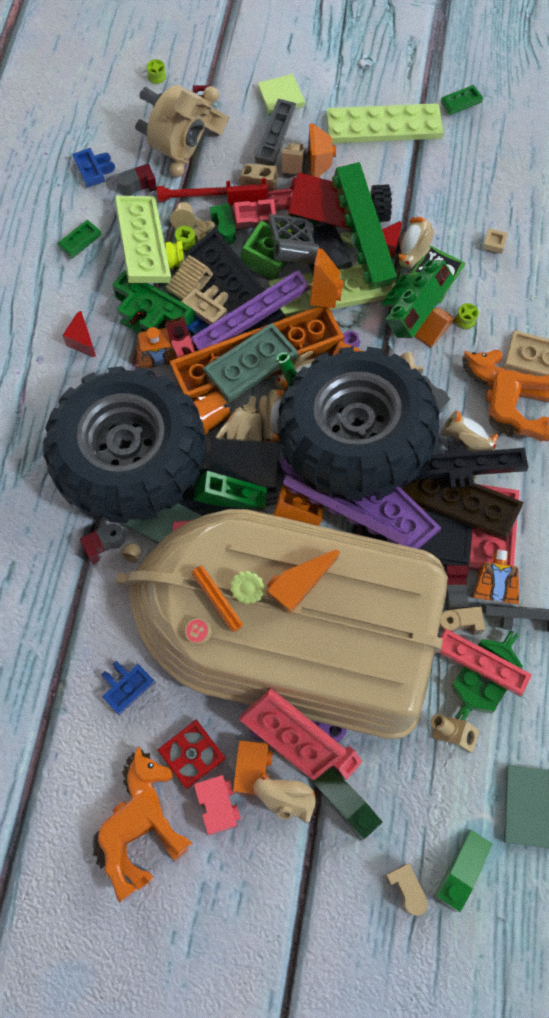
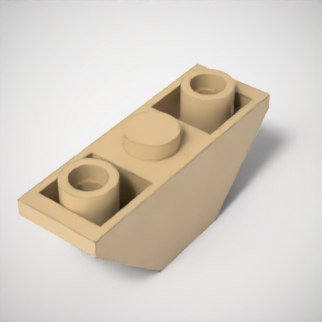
[282,142,307,174]

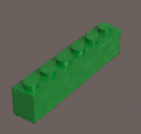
[332,162,397,290]

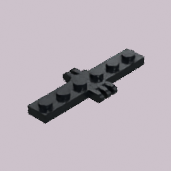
[414,441,529,489]

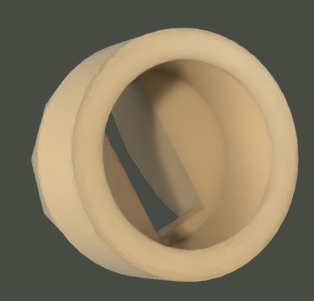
[121,543,141,563]

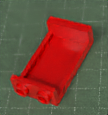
[285,172,351,232]

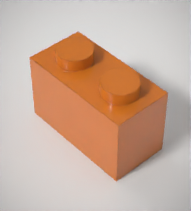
[233,740,273,796]

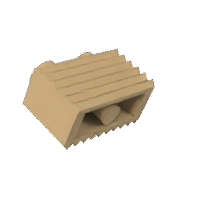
[165,255,213,301]

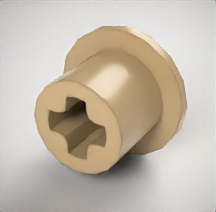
[170,202,196,229]

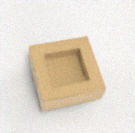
[483,228,508,254]

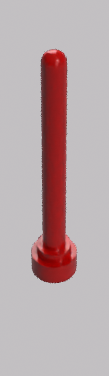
[157,186,227,203]

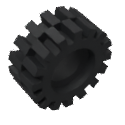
[370,184,392,222]

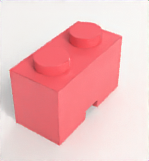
[232,199,276,230]
[194,775,241,836]

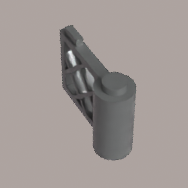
[268,214,320,265]

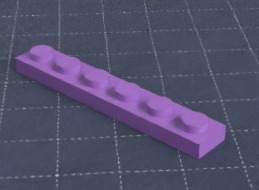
[191,270,310,350]
[283,474,412,545]

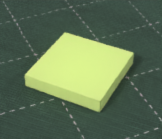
[258,74,305,115]

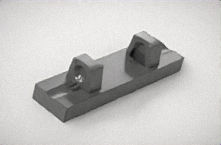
[255,98,296,166]
[482,604,549,632]

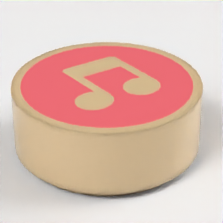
[185,618,212,644]

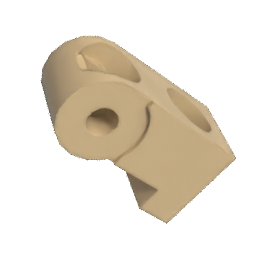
[239,164,279,191]
[439,607,485,635]
[384,863,428,916]

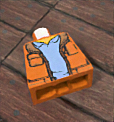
[136,327,178,369]
[471,550,519,605]

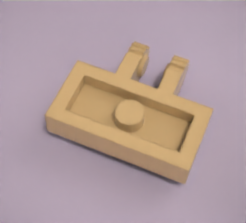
[181,285,228,325]

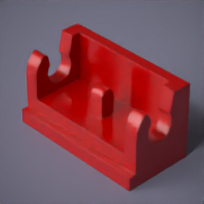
[226,178,267,206]

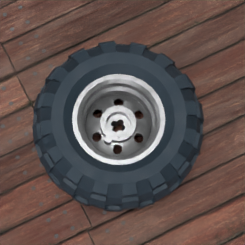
[277,346,439,501]
[43,366,206,523]

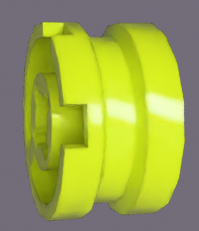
[165,241,184,271]

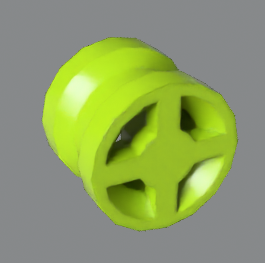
[147,59,166,84]
[175,226,196,252]
[455,303,479,330]

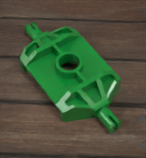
[451,630,523,720]

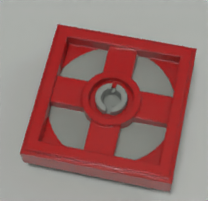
[157,719,226,790]

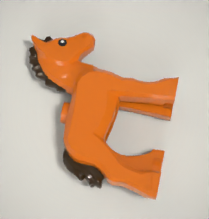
[462,349,549,442]
[93,746,193,903]

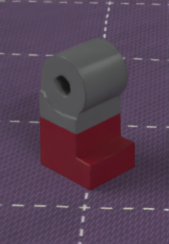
[117,163,157,196]
[80,524,125,564]
[444,566,468,611]

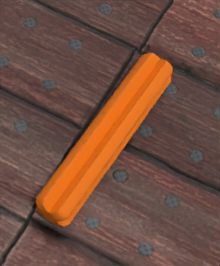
[192,565,243,632]

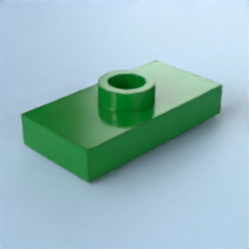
[440,85,483,115]
[57,219,102,259]

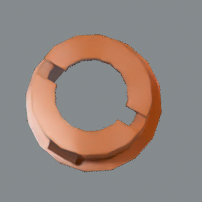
[193,390,231,435]

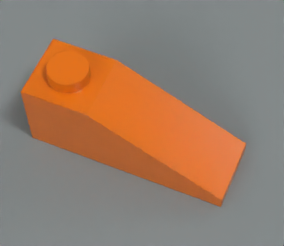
[267,549,340,614]

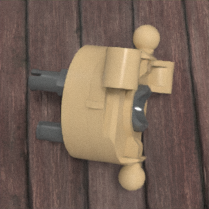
[135,85,230,178]

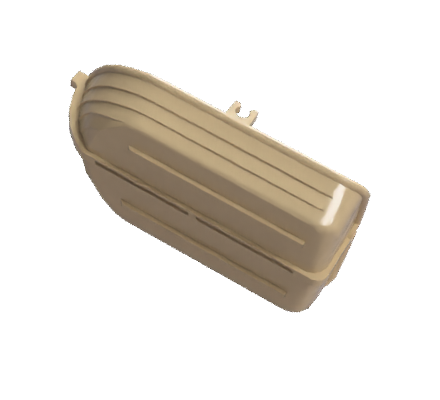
[116,509,448,739]

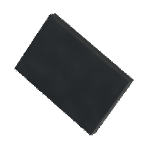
[295,224,352,275]
[209,437,279,487]

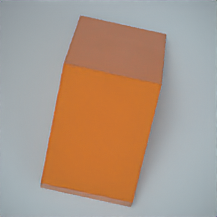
[414,307,456,348]

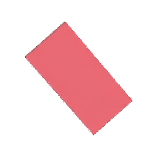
[468,484,519,571]
[238,688,346,781]

